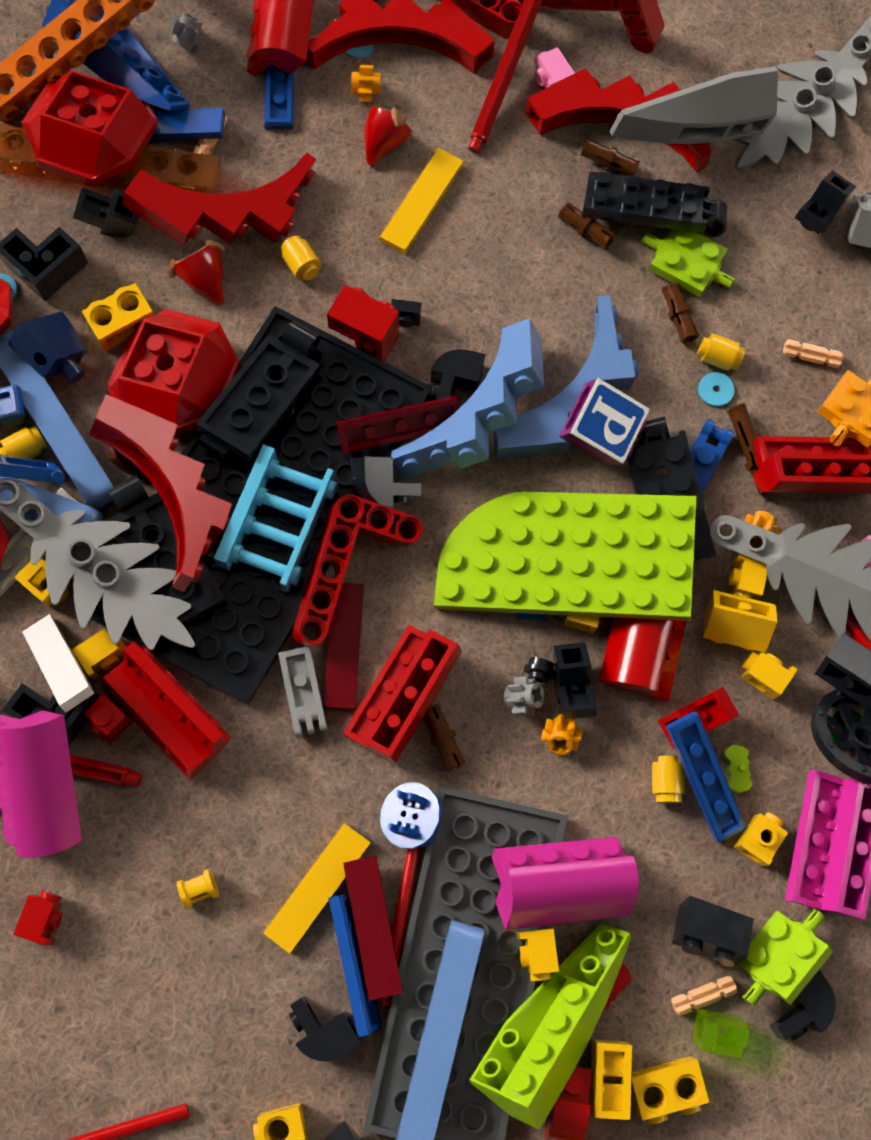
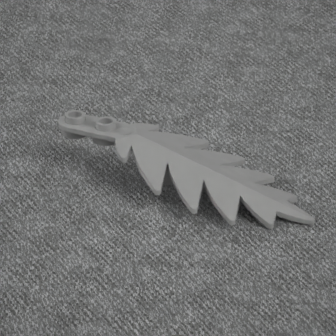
[737,16,871,170]
[0,478,195,650]
[710,515,871,641]

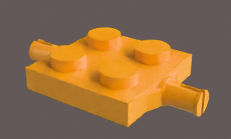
[817,370,871,448]

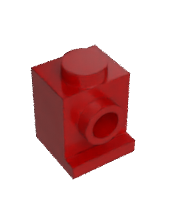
[84,694,134,745]
[13,890,63,946]

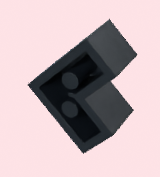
[0,227,88,302]
[2,683,100,746]

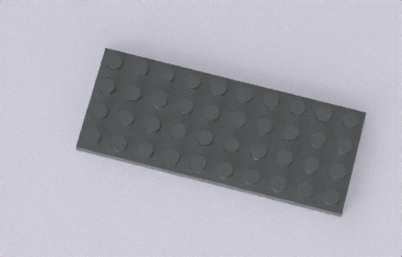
[363,786,568,1140]

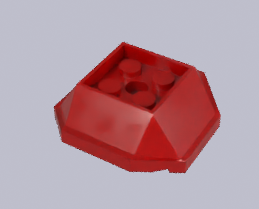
[22,70,158,187]
[107,309,242,435]

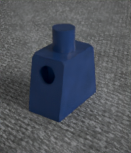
[8,311,86,384]

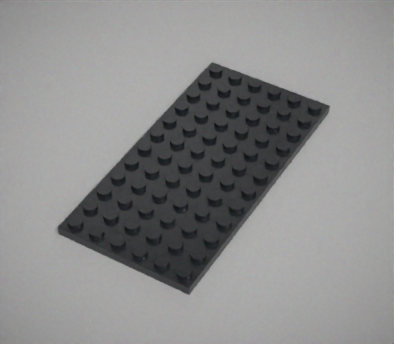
[90,306,432,706]

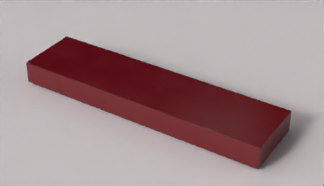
[336,396,460,454]
[323,583,364,711]
[343,856,404,1001]

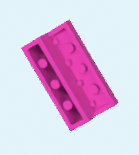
[0,711,82,858]
[785,770,871,920]
[492,837,639,930]

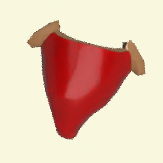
[364,104,413,167]
[168,240,226,305]

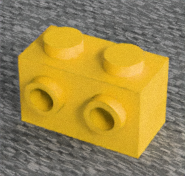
[703,590,777,653]

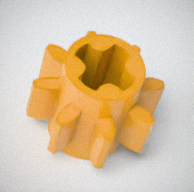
[351,65,381,102]
[744,511,781,548]
[541,714,583,755]

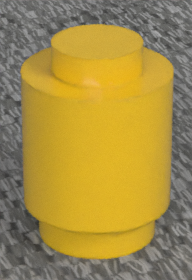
[281,235,321,281]
[697,333,745,371]
[0,426,48,459]
[652,756,686,804]

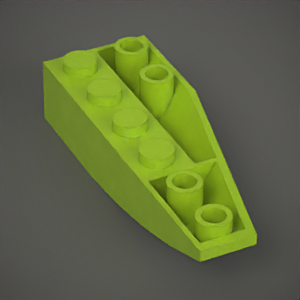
[470,923,631,1130]

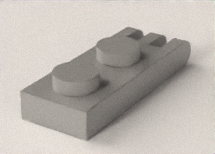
[278,646,328,738]

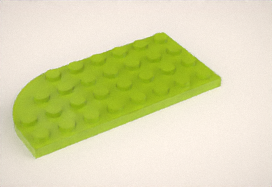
[434,491,697,621]

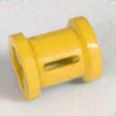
[177,869,219,909]

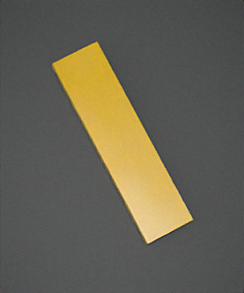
[380,148,463,255]
[263,823,371,954]

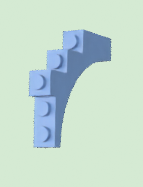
[493,295,639,459]
[391,318,544,479]

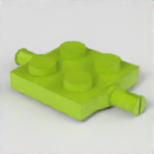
[641,229,735,298]
[737,909,833,1007]

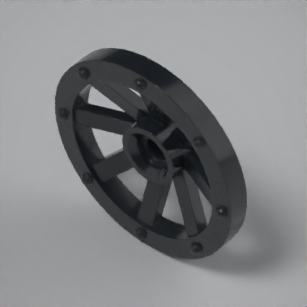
[811,689,871,784]

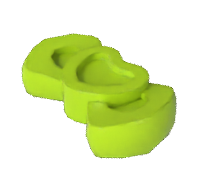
[722,744,753,794]

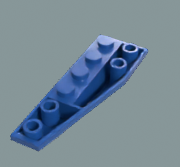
[42,0,190,111]

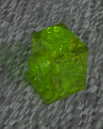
[692,1008,749,1058]

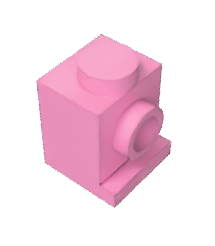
[534,47,575,89]

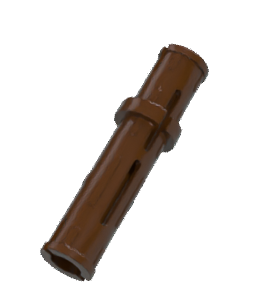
[727,404,769,495]

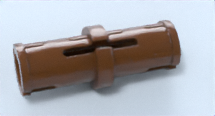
[580,138,640,176]
[558,202,616,250]
[662,282,699,344]
[424,704,466,772]

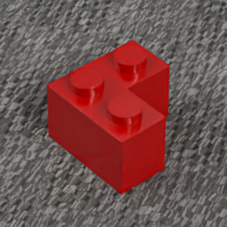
[327,285,399,362]

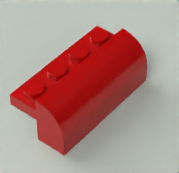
[246,0,314,77]
[753,436,871,494]
[599,581,695,701]
[343,624,462,764]
[103,641,231,780]

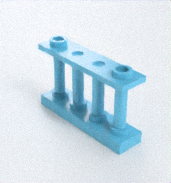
[214,445,338,593]

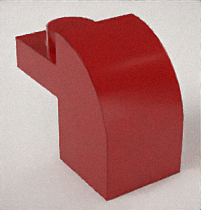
[658,686,740,749]
[544,1066,592,1140]

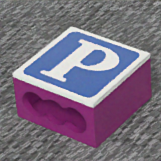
[559,378,650,466]

